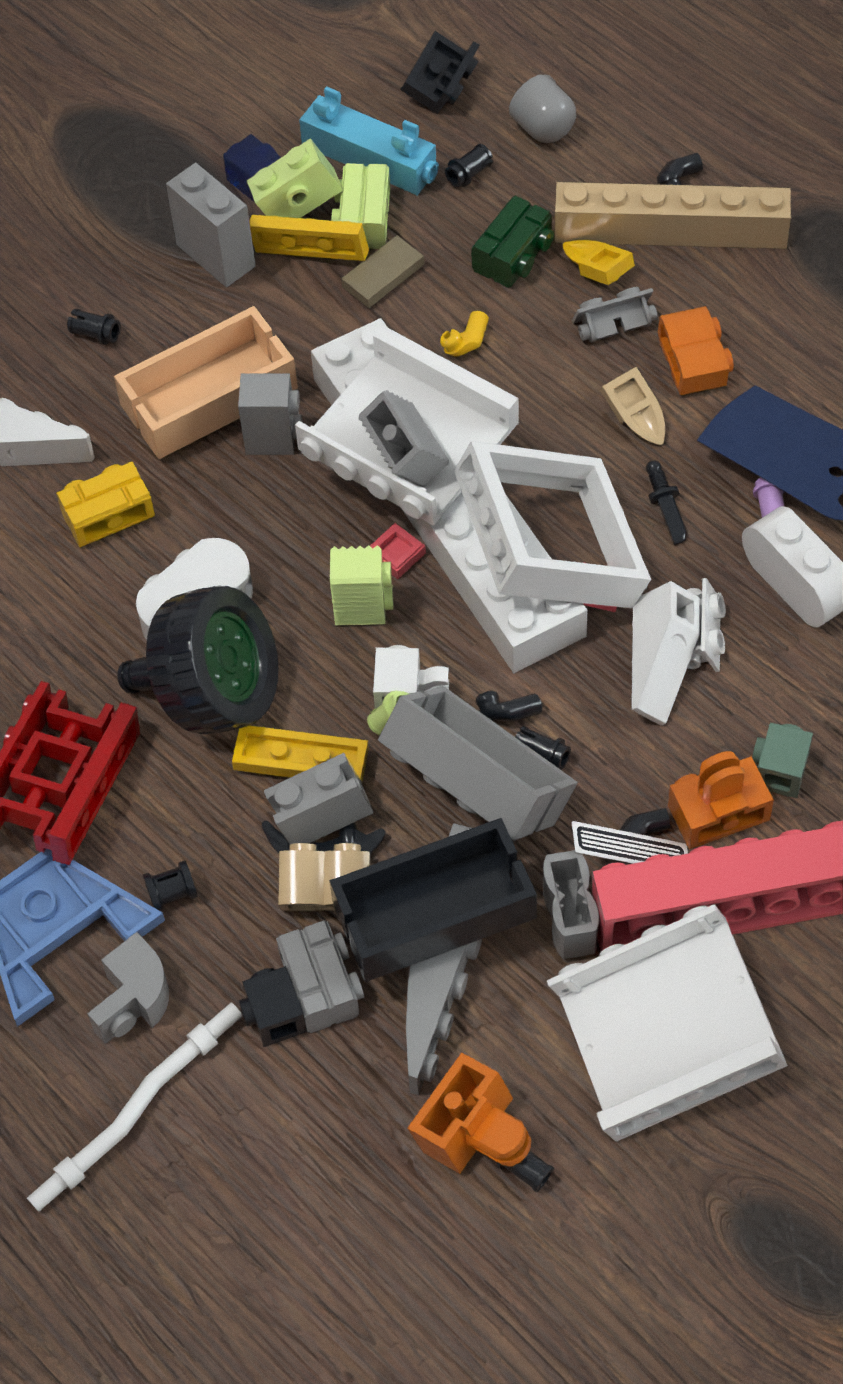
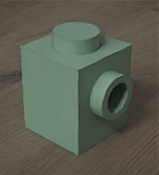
[752,722,813,798]

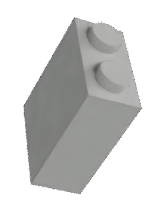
[166,162,256,288]

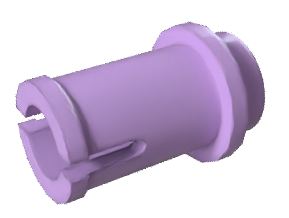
[753,477,785,518]

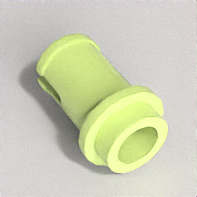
[367,690,408,735]

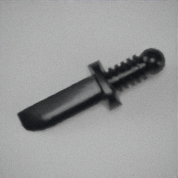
[646,460,686,545]

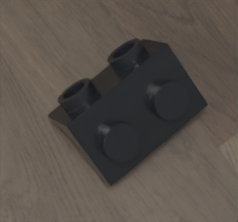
[400,31,480,114]

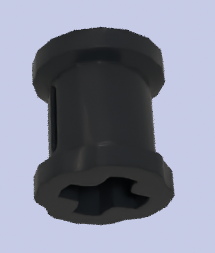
[143,860,198,911]

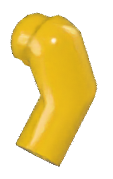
[440,311,489,357]

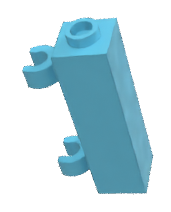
[299,86,439,196]

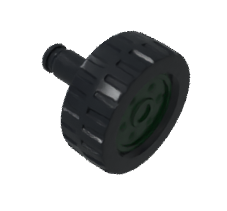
[117,585,279,734]

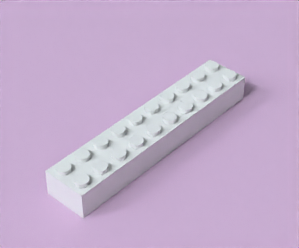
[311,318,588,674]

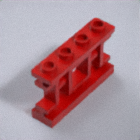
[0,681,140,865]

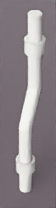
[27,1002,243,1212]

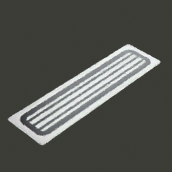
[572,821,688,864]

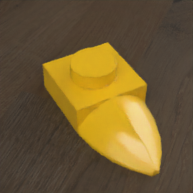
[562,240,635,285]

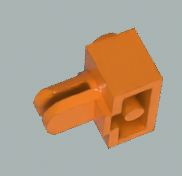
[668,751,774,850]
[407,1052,531,1174]

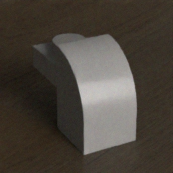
[87,932,169,1044]

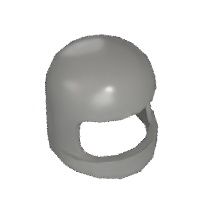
[509,74,576,143]

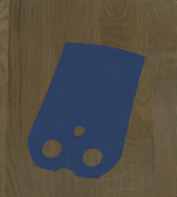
[697,385,843,521]

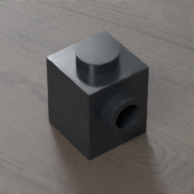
[238,966,307,1047]

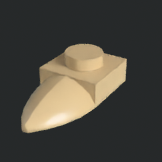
[600,367,665,445]

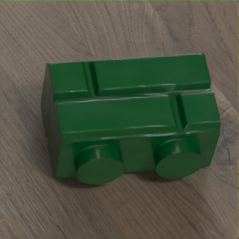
[471,195,555,288]

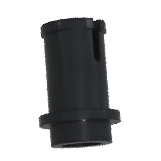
[445,144,493,187]
[67,308,121,345]
[515,726,571,770]
[496,1151,554,1192]

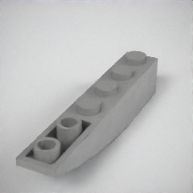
[406,823,482,1095]

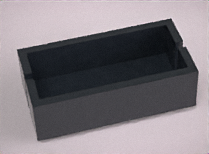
[329,818,537,982]

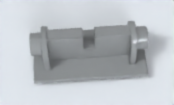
[572,287,658,343]

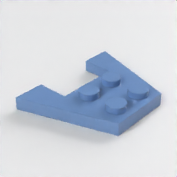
[0,849,165,1027]

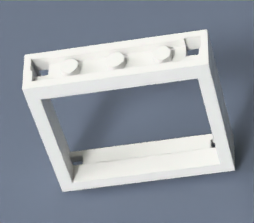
[454,441,651,608]

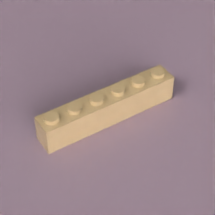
[555,182,791,249]

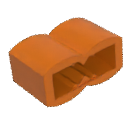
[658,306,734,395]

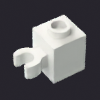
[373,645,449,709]

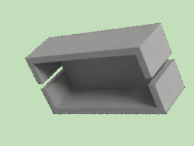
[378,686,578,840]

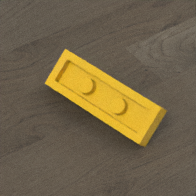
[249,215,369,261]
[232,726,369,782]

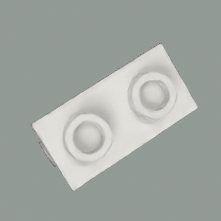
[687,578,726,672]

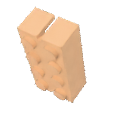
[114,306,298,459]

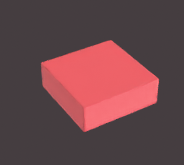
[370,523,426,579]

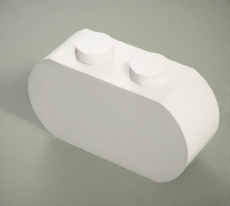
[742,506,843,627]
[136,538,253,641]

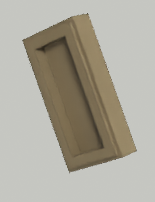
[341,235,425,308]

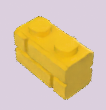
[56,461,155,547]

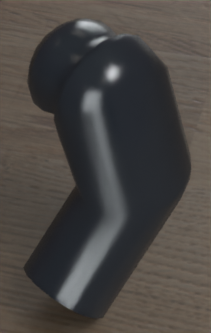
[657,153,703,185]
[476,690,542,722]
[619,808,671,835]

